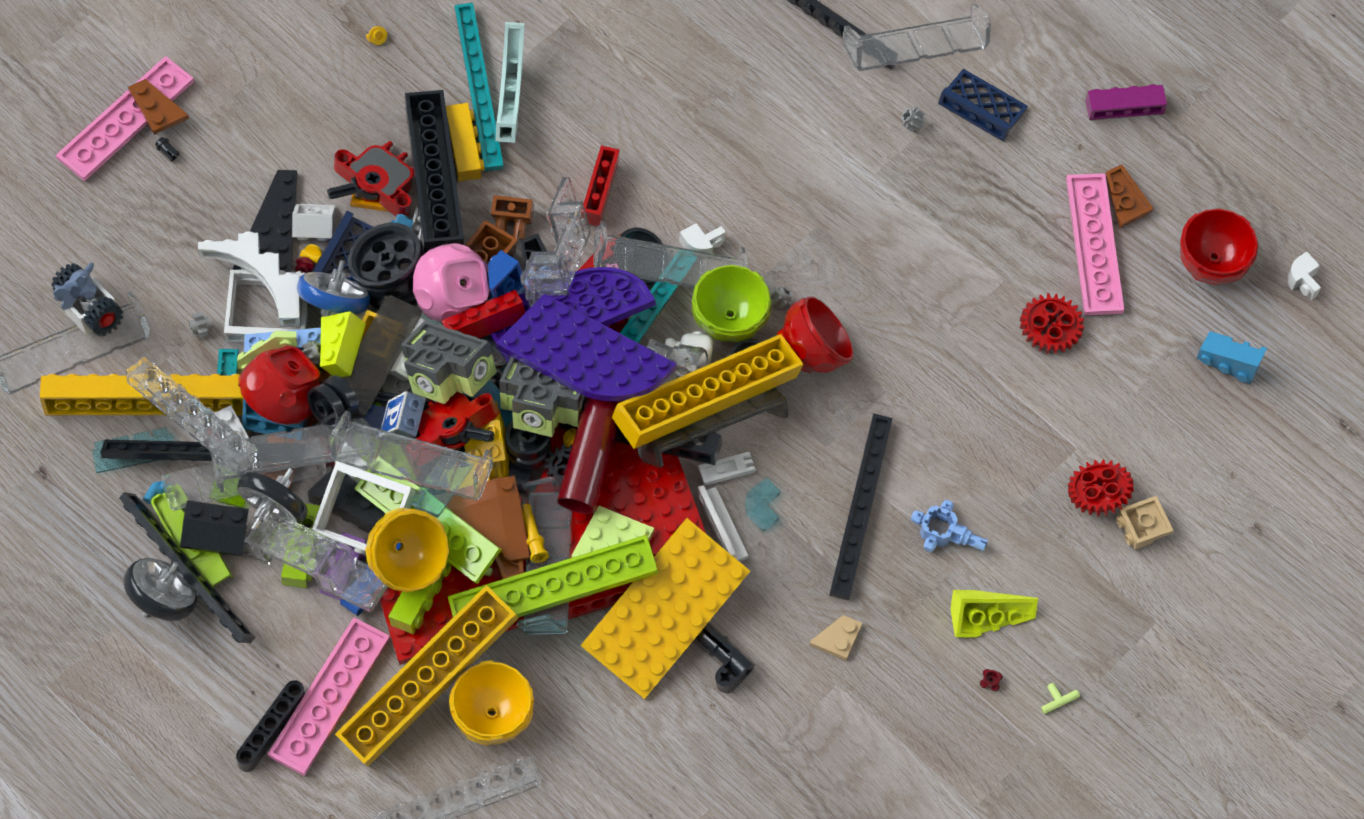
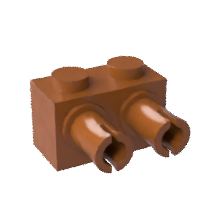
[491,195,535,241]

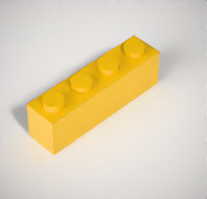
[446,103,484,182]

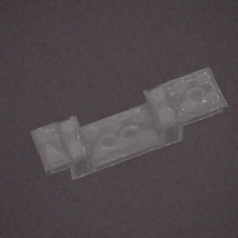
[521,177,591,307]
[242,512,388,612]

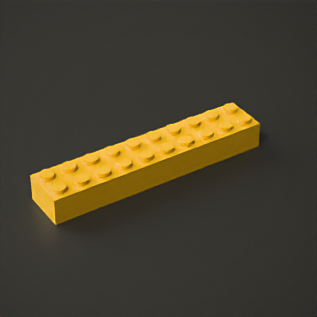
[612,334,803,449]
[40,374,243,415]
[335,585,518,767]

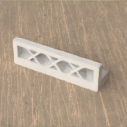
[697,485,748,562]

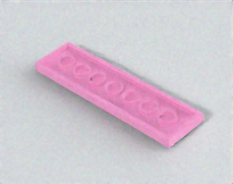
[56,56,194,182]
[1066,173,1124,315]
[267,617,390,776]

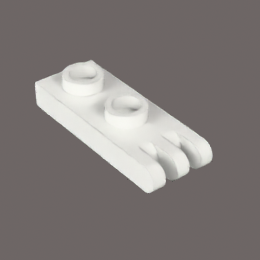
[698,452,756,486]

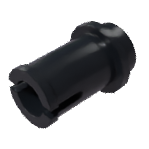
[155,137,180,161]

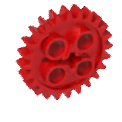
[1020,293,1084,354]
[1068,459,1134,517]

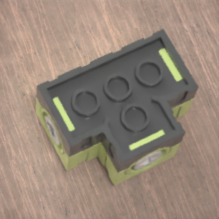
[401,320,497,404]
[499,357,586,437]

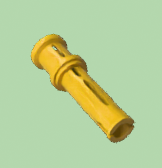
[521,504,549,563]

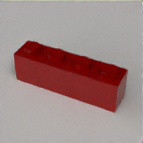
[581,145,620,227]
[441,290,525,339]

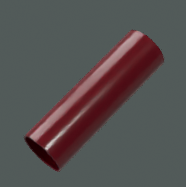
[557,397,623,514]

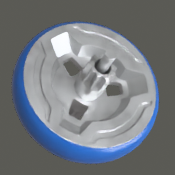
[297,260,370,316]

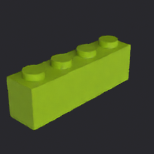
[388,561,451,634]

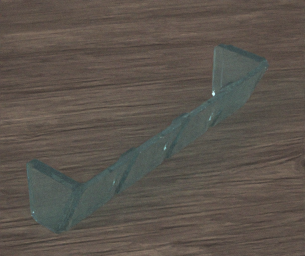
[517,477,572,634]

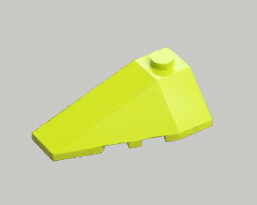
[950,590,1038,637]

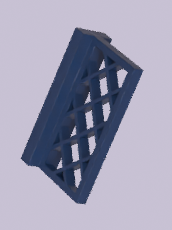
[938,68,1028,141]
[313,211,373,284]

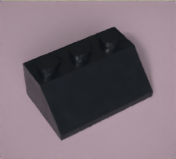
[180,500,249,557]

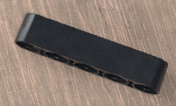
[236,680,305,772]

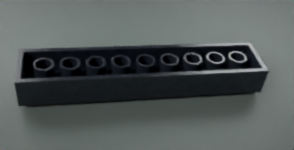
[405,90,464,255]

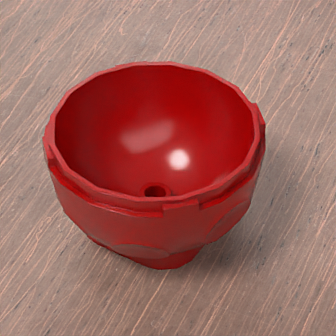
[1180,208,1259,285]
[777,296,853,373]
[238,346,320,425]

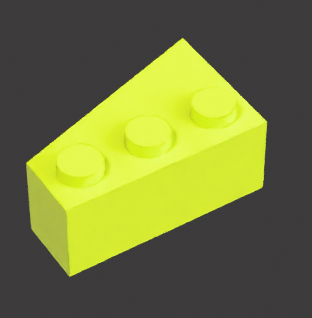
[320,311,366,377]

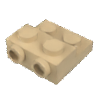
[1116,496,1174,550]

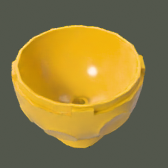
[365,508,449,592]
[449,660,534,746]

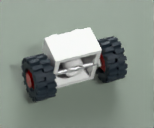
[51,263,124,336]

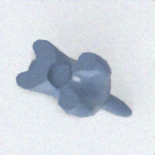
[53,263,97,310]

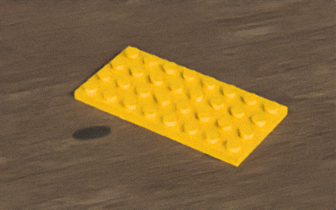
[580,518,750,699]

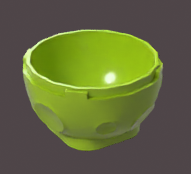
[691,265,772,343]

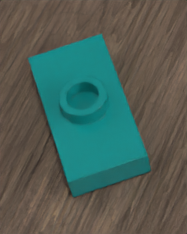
[217,349,239,376]

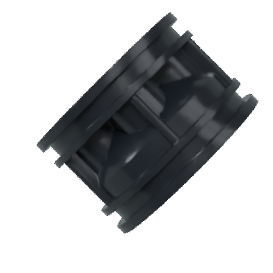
[348,223,424,313]

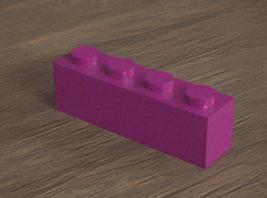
[1085,84,1167,120]

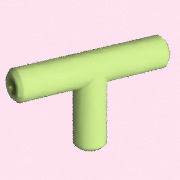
[1041,683,1080,714]

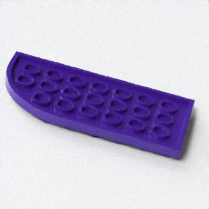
[490,267,656,364]
[496,294,677,401]

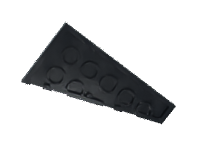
[232,170,298,272]

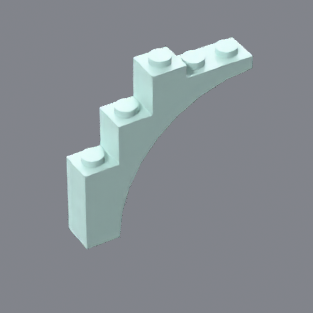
[496,22,525,143]

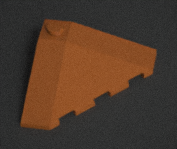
[434,476,530,562]

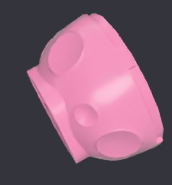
[413,243,490,323]

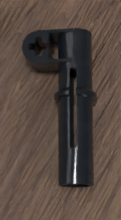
[695,623,755,693]

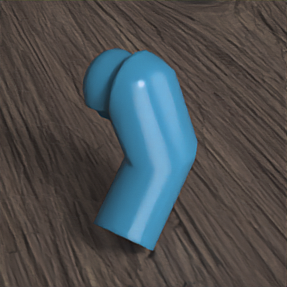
[143,481,171,504]

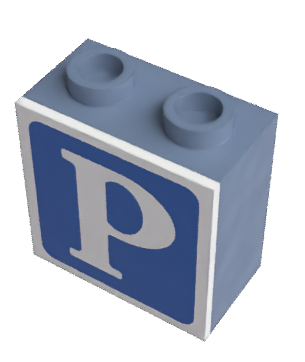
[379,391,426,445]

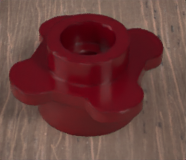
[295,257,315,273]
[980,669,1003,691]

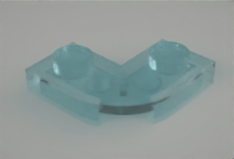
[745,477,780,532]

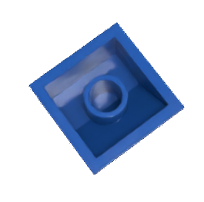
[488,250,526,299]

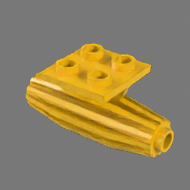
[464,401,509,480]

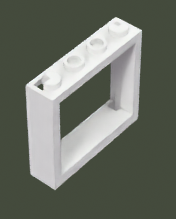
[224,268,309,343]
[311,461,417,555]

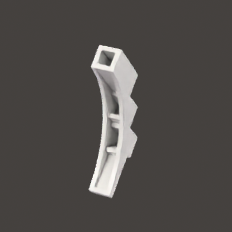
[198,232,301,327]

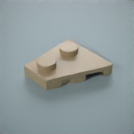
[809,615,862,661]

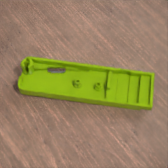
[151,484,234,587]

